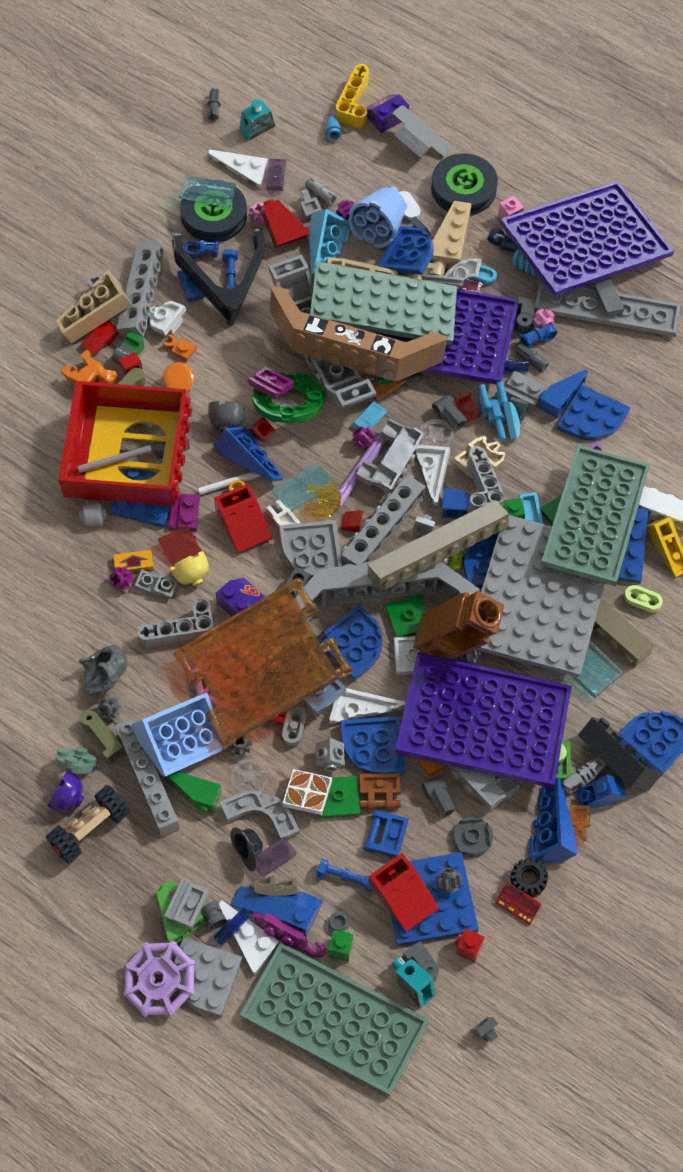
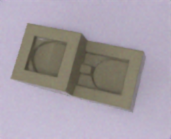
[254,875,298,896]

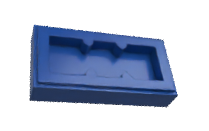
[177,270,205,302]

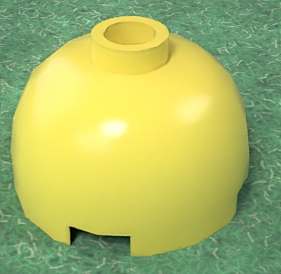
[170,551,209,586]

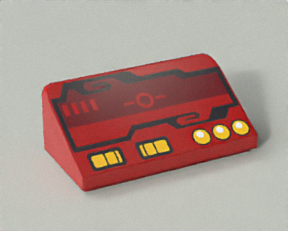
[495,882,542,925]

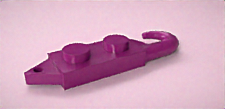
[251,912,326,958]

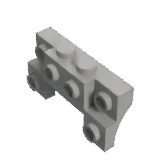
[354,418,425,493]
[447,765,520,811]

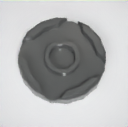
[452,816,493,857]

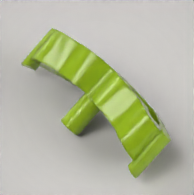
[449,549,465,570]

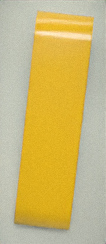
[336,64,369,128]

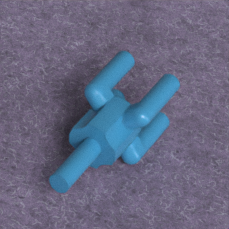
[477,381,508,441]

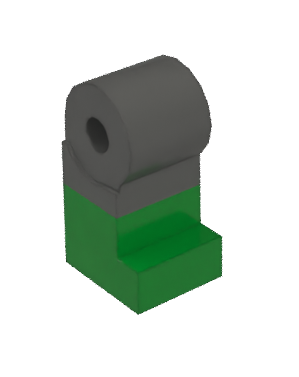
[112,330,145,365]

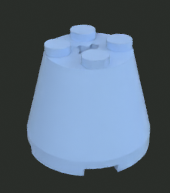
[348,187,407,248]

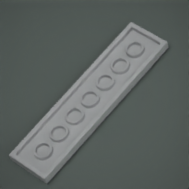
[534,279,681,337]

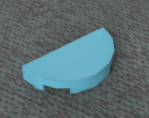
[503,402,520,439]

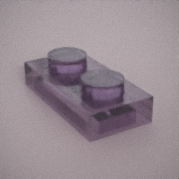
[266,158,286,191]
[255,837,296,877]

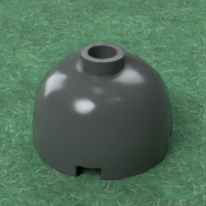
[208,401,245,432]

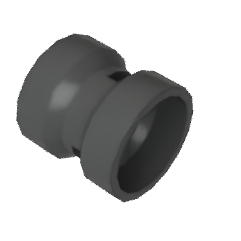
[200,901,227,930]

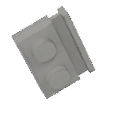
[505,371,547,409]
[164,879,210,929]

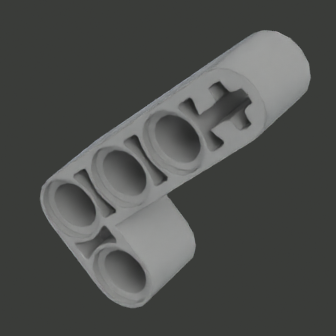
[467,446,505,513]
[137,598,214,648]

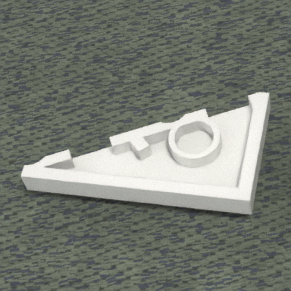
[208,149,268,189]
[415,445,450,506]
[329,688,405,724]
[219,900,279,975]

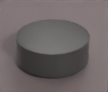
[329,912,350,932]

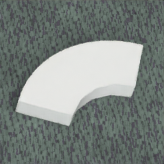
[444,259,482,289]

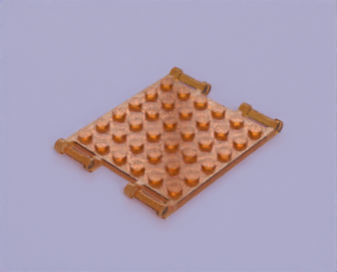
[174,578,353,748]

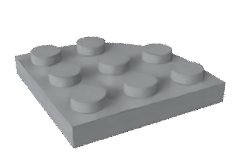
[278,520,342,577]
[174,938,243,1017]

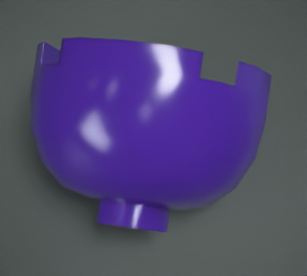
[47,771,84,813]

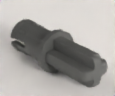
[207,88,221,120]
[515,343,549,372]

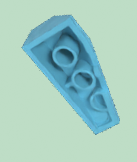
[309,209,350,275]

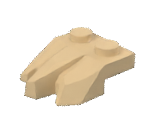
[453,436,505,478]

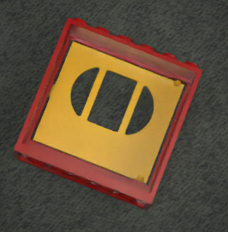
[58,381,193,506]

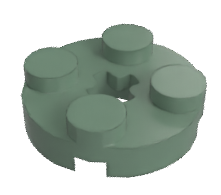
[55,747,96,774]

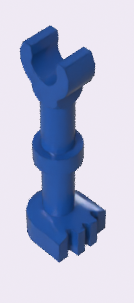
[222,249,238,288]
[316,858,374,893]

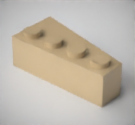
[430,201,471,270]
[56,269,132,344]

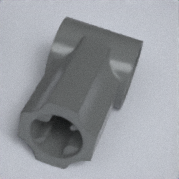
[432,395,467,431]
[422,775,456,818]

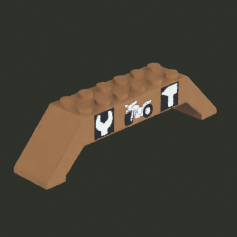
[270,285,447,381]

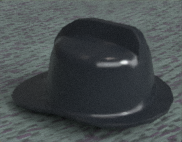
[230,827,263,871]

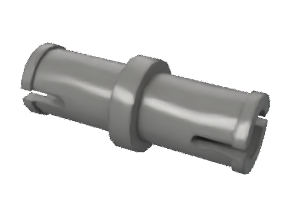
[305,177,337,205]

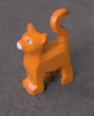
[60,350,117,385]

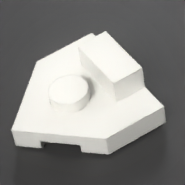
[149,301,186,336]

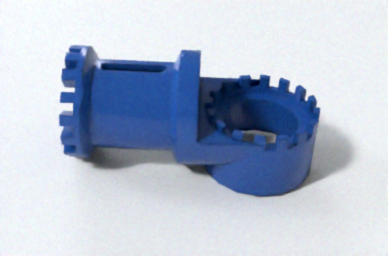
[184,240,219,259]
[519,323,558,348]

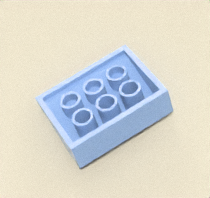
[131,692,228,777]

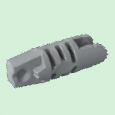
[563,757,607,795]

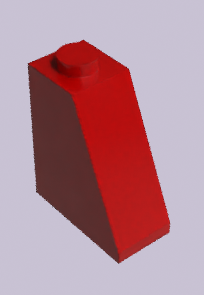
[260,199,310,248]

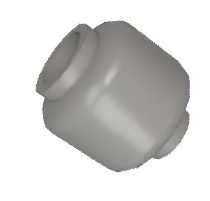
[79,502,107,527]

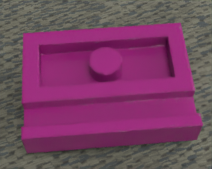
[248,366,294,399]
[169,494,200,531]

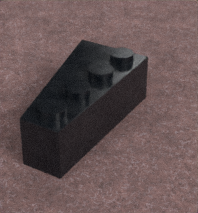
[578,717,663,791]

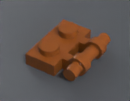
[360,773,401,810]

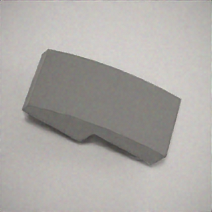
[134,569,178,599]

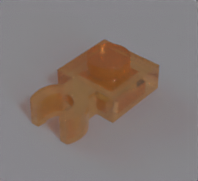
[569,805,590,841]

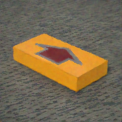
[113,550,154,572]

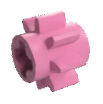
[249,203,265,225]
[532,309,555,329]

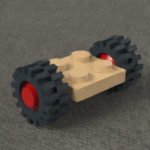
[46,785,130,864]

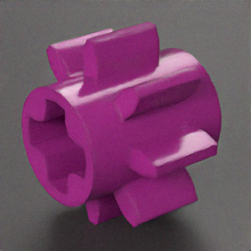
[336,200,355,221]
[352,426,375,449]
[110,566,134,590]

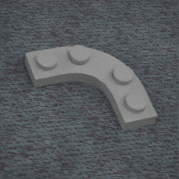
[220,791,300,841]

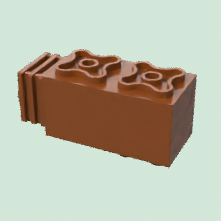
[413,591,504,660]

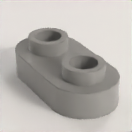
[282,707,306,746]

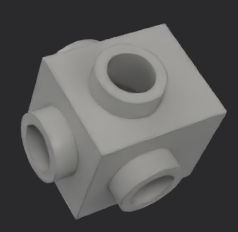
[316,738,345,772]

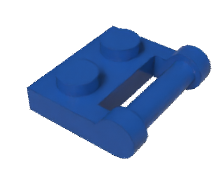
[363,810,409,857]

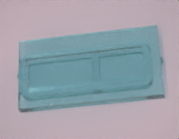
[179,176,237,207]
[272,462,335,511]

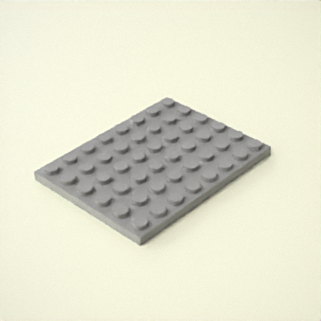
[475,515,605,678]

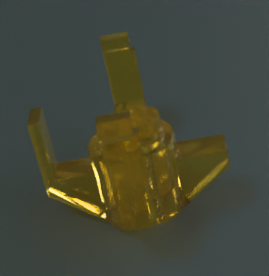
[304,480,341,519]

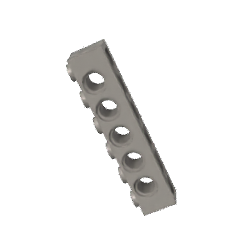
[117,240,164,339]
[340,475,425,565]
[115,718,180,837]

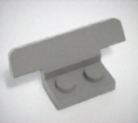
[393,106,450,158]

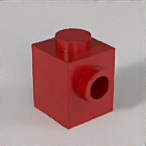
[455,928,485,962]

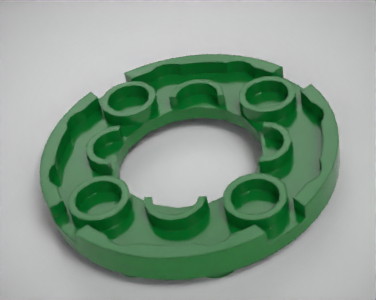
[252,372,326,423]

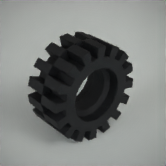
[510,857,548,898]

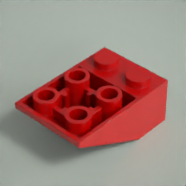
[214,484,273,553]
[369,853,439,932]

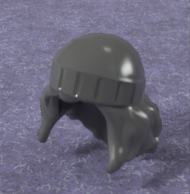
[79,645,128,696]

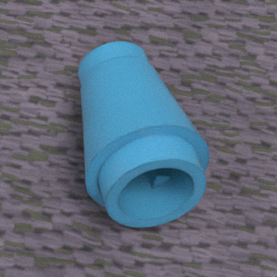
[325,116,342,141]

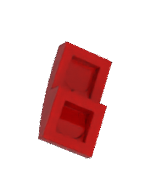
[81,320,120,357]

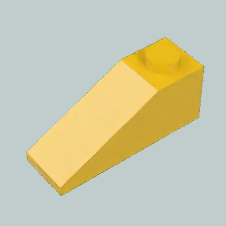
[647,517,683,577]

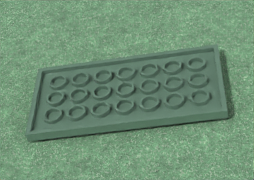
[310,261,457,345]
[541,445,650,586]
[240,942,429,1097]

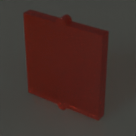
[158,524,202,566]

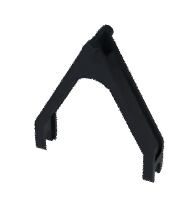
[172,228,265,326]

